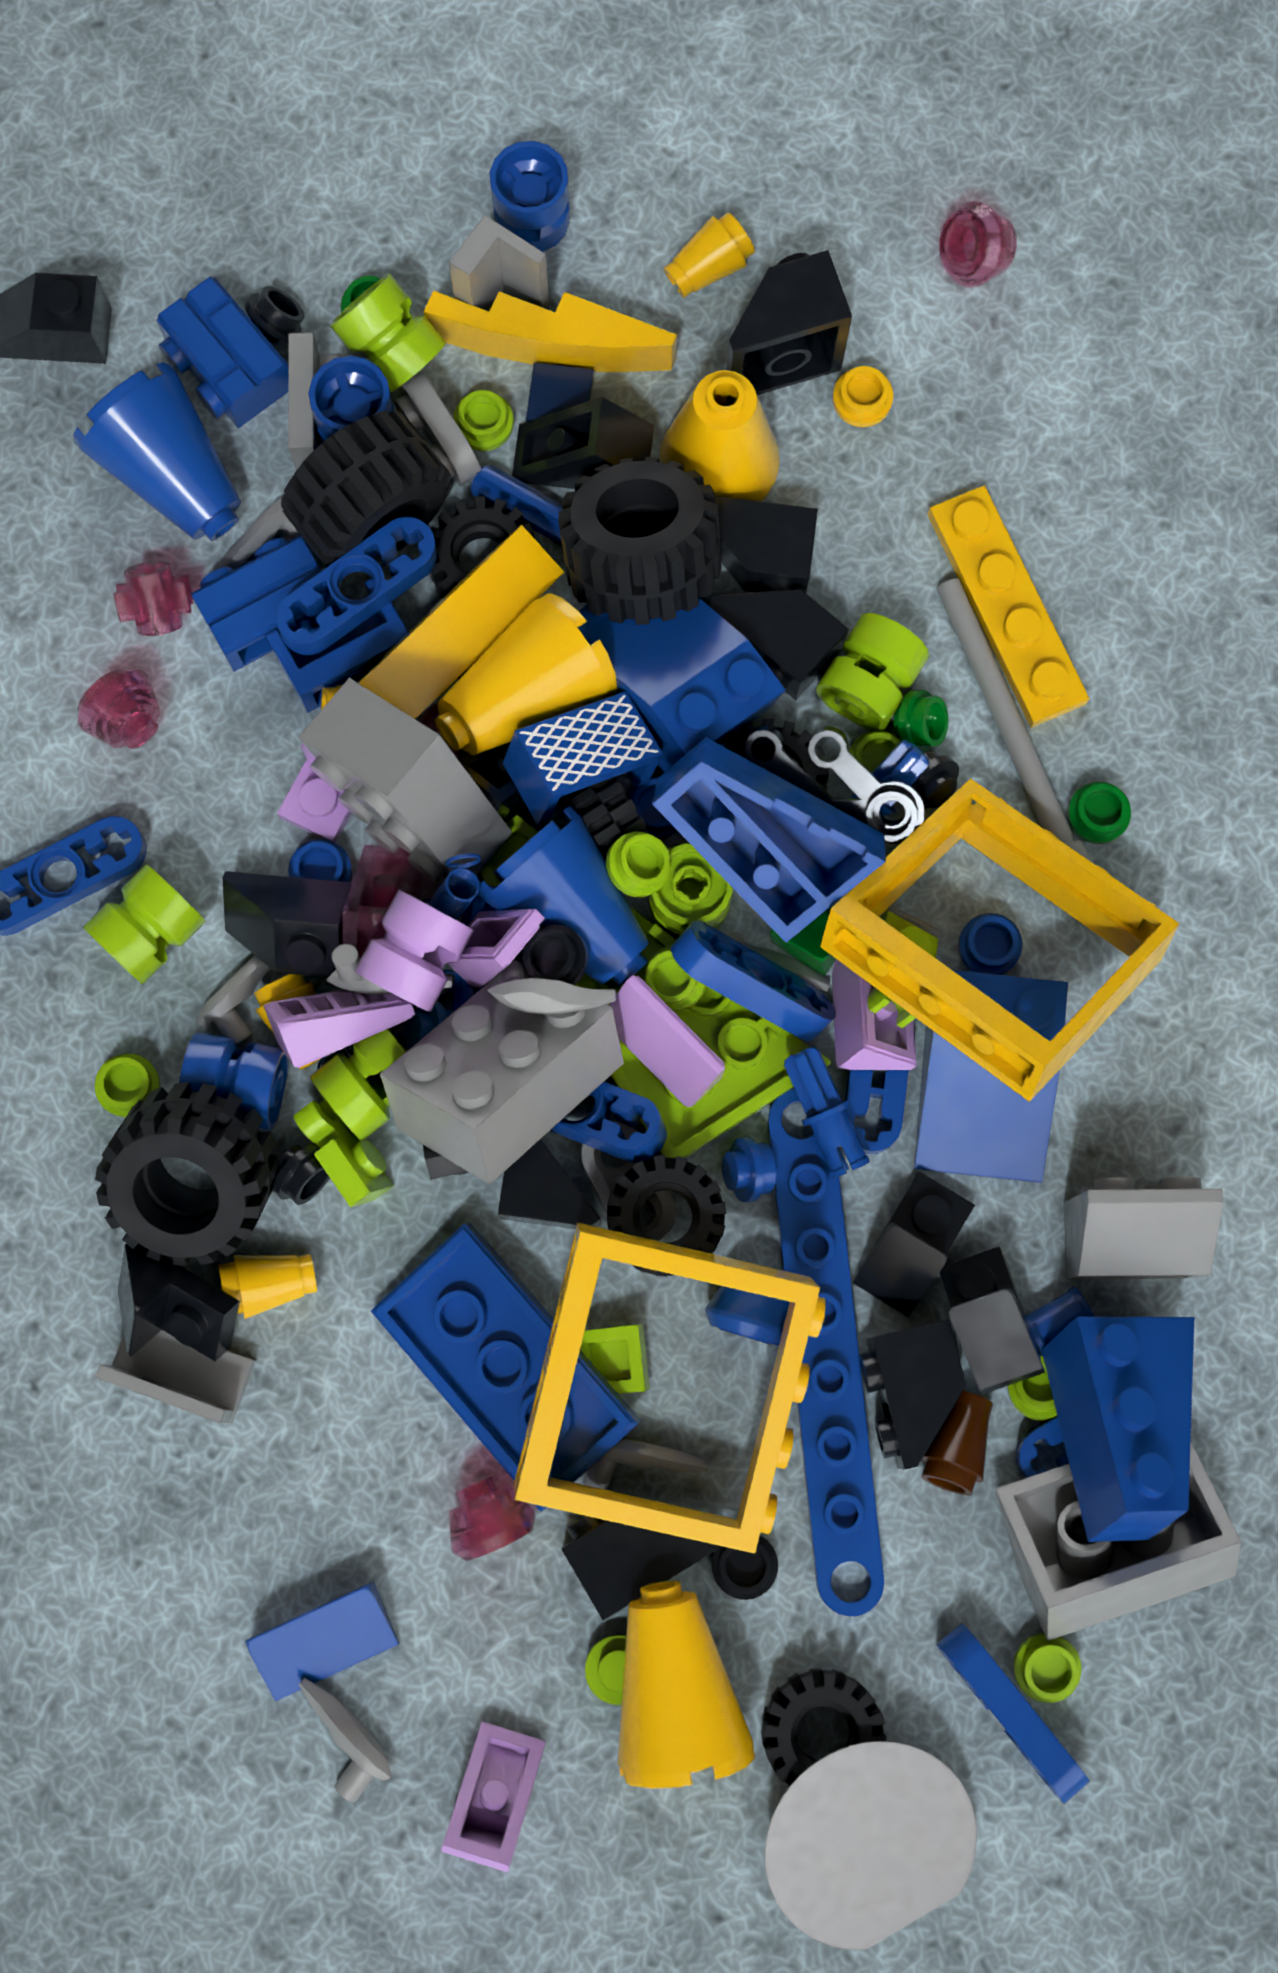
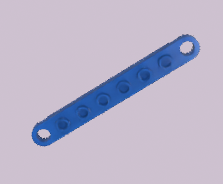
[767,1089,884,1616]

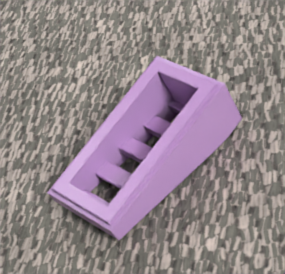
[447,909,544,988]
[263,990,415,1068]

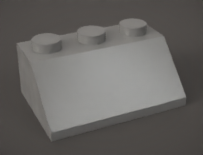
[996,1443,1242,1641]

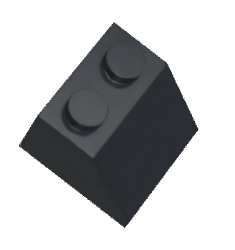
[726,250,852,395]

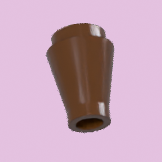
[921,1391,994,1496]

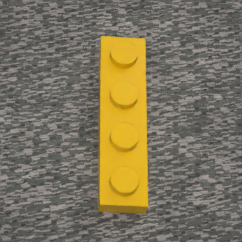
[927,485,1090,728]

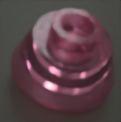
[939,201,1017,287]
[77,668,160,749]
[449,1476,536,1561]

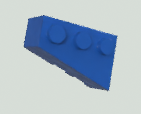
[652,737,886,943]
[1042,1317,1195,1542]

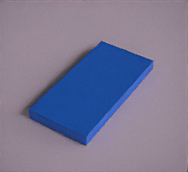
[371,1223,642,1512]

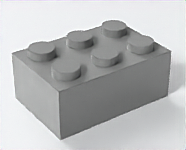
[298,678,512,883]
[380,958,624,1185]

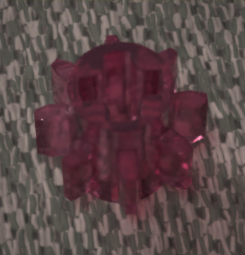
[113,561,194,636]

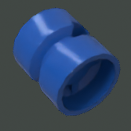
[489,141,570,252]
[308,356,394,443]
[179,1032,289,1131]

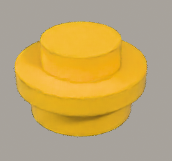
[832,366,893,427]

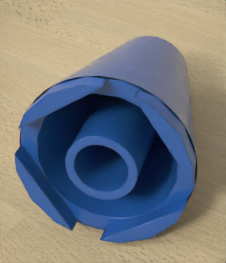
[73,362,241,541]
[478,804,649,986]

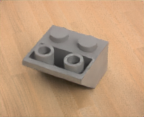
[1063,1177,1224,1280]

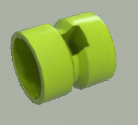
[329,273,446,393]
[815,613,930,731]
[649,843,733,940]
[82,864,206,985]
[310,1028,407,1140]

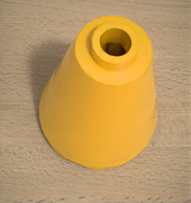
[659,370,780,502]
[435,593,618,755]
[617,1581,755,1789]

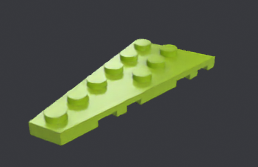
[478,815,832,1158]

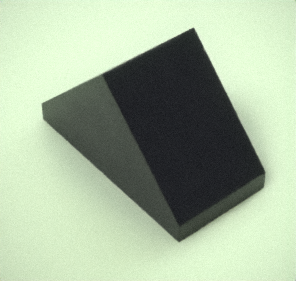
[498,1139,601,1229]

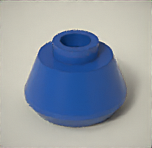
[705,1286,789,1346]

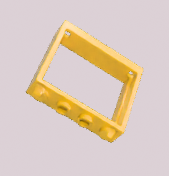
[820,778,1180,1102]
[514,1222,826,1553]

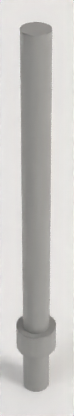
[937,578,1092,862]

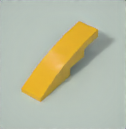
[424,290,677,373]
[358,524,564,719]

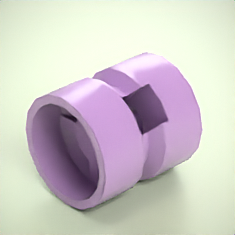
[354,889,475,1012]

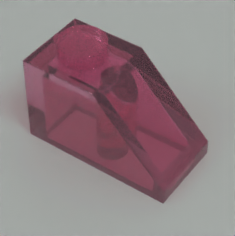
[343,845,424,959]

